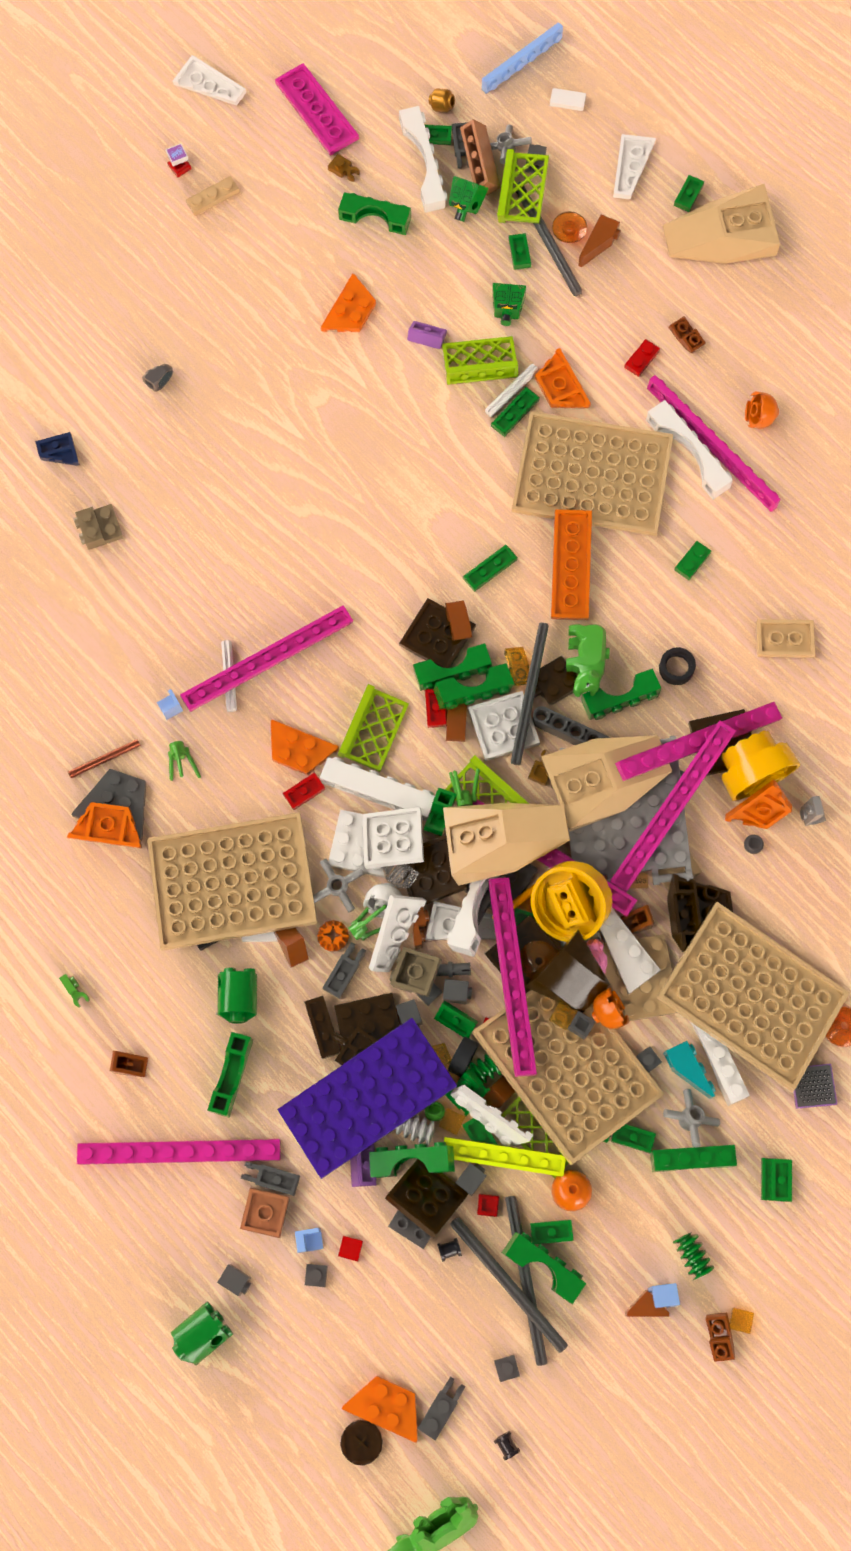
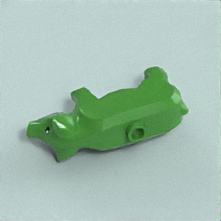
[566,624,610,697]
[387,1496,479,1551]

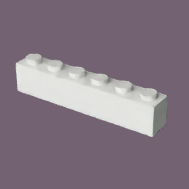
[320,757,435,821]

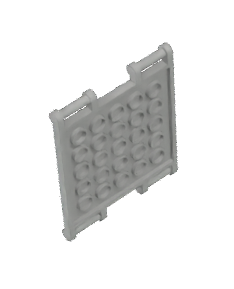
[560,736,693,885]

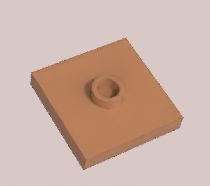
[240,1188,290,1238]

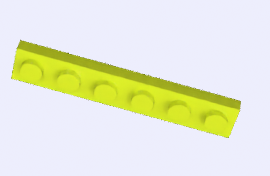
[444,1137,566,1177]

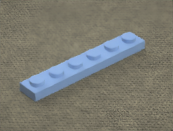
[482,22,563,94]

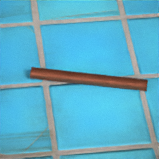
[68,739,141,778]

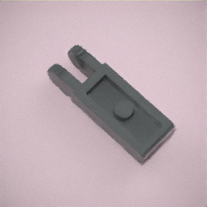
[452,122,469,168]
[322,942,366,999]
[240,1162,300,1196]
[418,1376,466,1441]

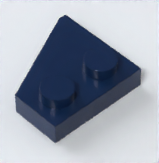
[35,432,80,466]

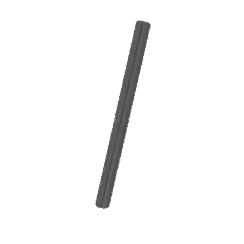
[514,182,582,297]
[511,622,549,765]
[505,1196,547,1366]
[450,1218,568,1353]

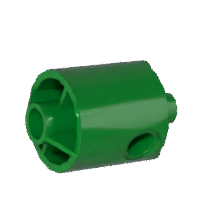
[217,968,257,1024]
[171,1301,233,1365]

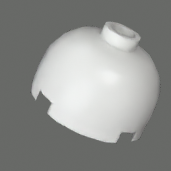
[363,883,402,919]

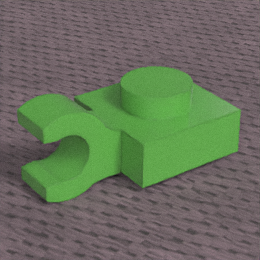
[59,974,90,1008]

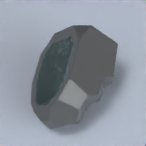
[142,364,173,391]

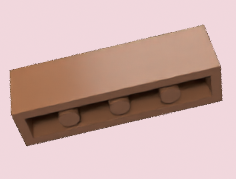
[460,119,501,196]

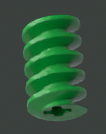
[466,1054,501,1083]
[673,1232,714,1280]

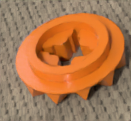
[317,920,349,952]

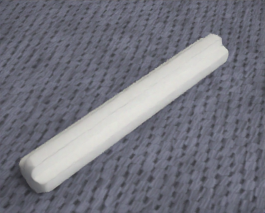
[485,364,538,417]
[221,640,237,712]

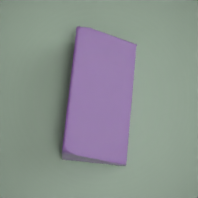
[407,321,447,349]
[350,1144,377,1187]

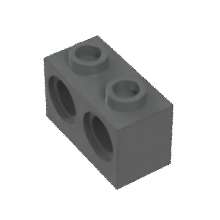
[388,1210,431,1249]

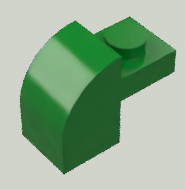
[424,788,457,836]

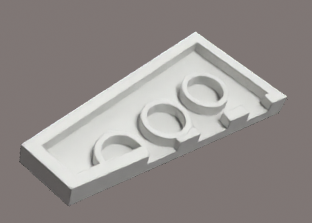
[613,134,656,199]
[369,895,426,972]
[450,1085,533,1147]

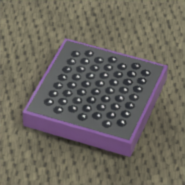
[793,1064,837,1109]

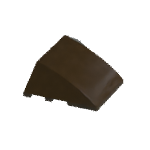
[667,874,733,952]
[525,929,610,1013]

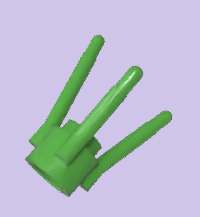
[168,741,201,781]
[449,769,480,806]
[348,905,387,940]

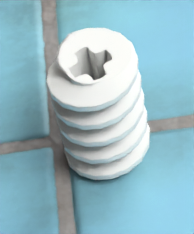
[396,1115,435,1147]

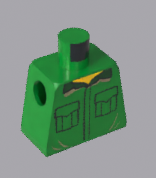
[449,176,489,222]
[492,283,526,326]

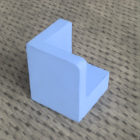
[157,689,183,720]
[295,1228,323,1253]
[648,1283,680,1308]

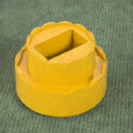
[721,730,801,801]
[531,861,612,942]

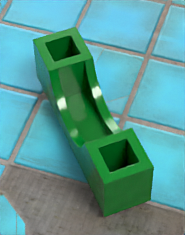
[338,192,411,235]
[413,643,492,691]
[433,663,514,710]
[581,668,661,720]
[207,1032,253,1118]
[369,1142,455,1178]
[650,1145,737,1172]
[501,1232,586,1305]

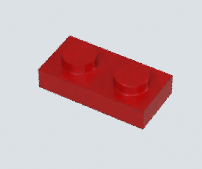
[624,339,660,377]
[425,689,447,728]
[282,772,326,810]

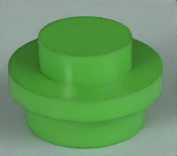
[425,1101,445,1121]

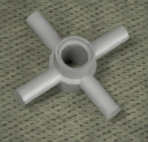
[490,125,532,164]
[313,859,364,913]
[663,1089,720,1148]

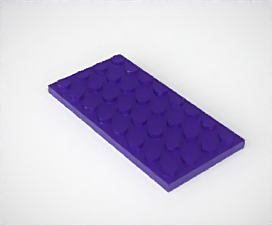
[277,1018,457,1179]

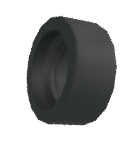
[659,647,696,685]
[448,1037,479,1077]

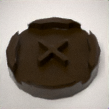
[340,1420,383,1466]

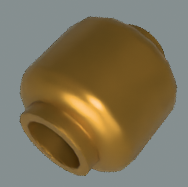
[429,88,455,113]

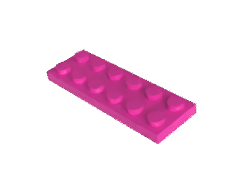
[275,63,359,156]

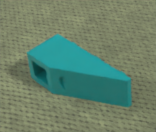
[663,1041,716,1099]

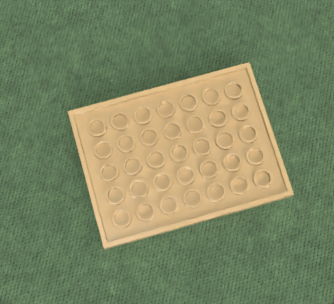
[511,411,673,536]
[147,812,318,951]
[656,902,849,1092]
[472,990,664,1165]

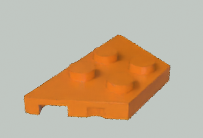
[321,273,376,332]
[535,348,591,408]
[271,720,339,775]
[725,780,792,829]
[67,802,142,849]
[342,1376,418,1443]

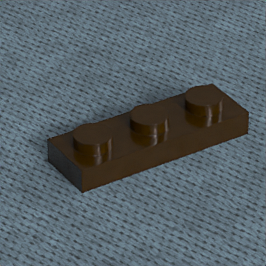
[304,996,340,1059]

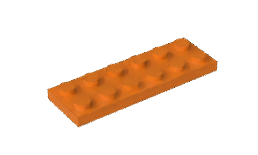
[551,509,592,620]

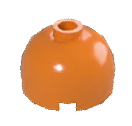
[745,391,779,429]
[592,987,629,1029]
[551,1170,592,1211]

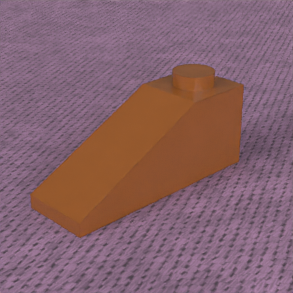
[578,214,621,267]

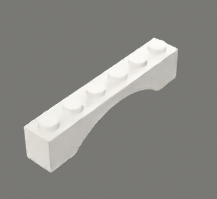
[399,106,448,213]
[646,400,733,500]
[447,876,499,957]
[690,1022,750,1106]

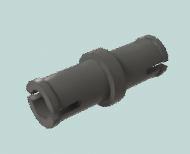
[436,962,471,977]

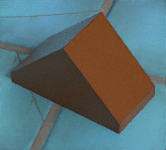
[620,905,654,934]
[274,928,309,968]
[110,1051,148,1077]
[483,1075,516,1110]
[625,1290,669,1317]

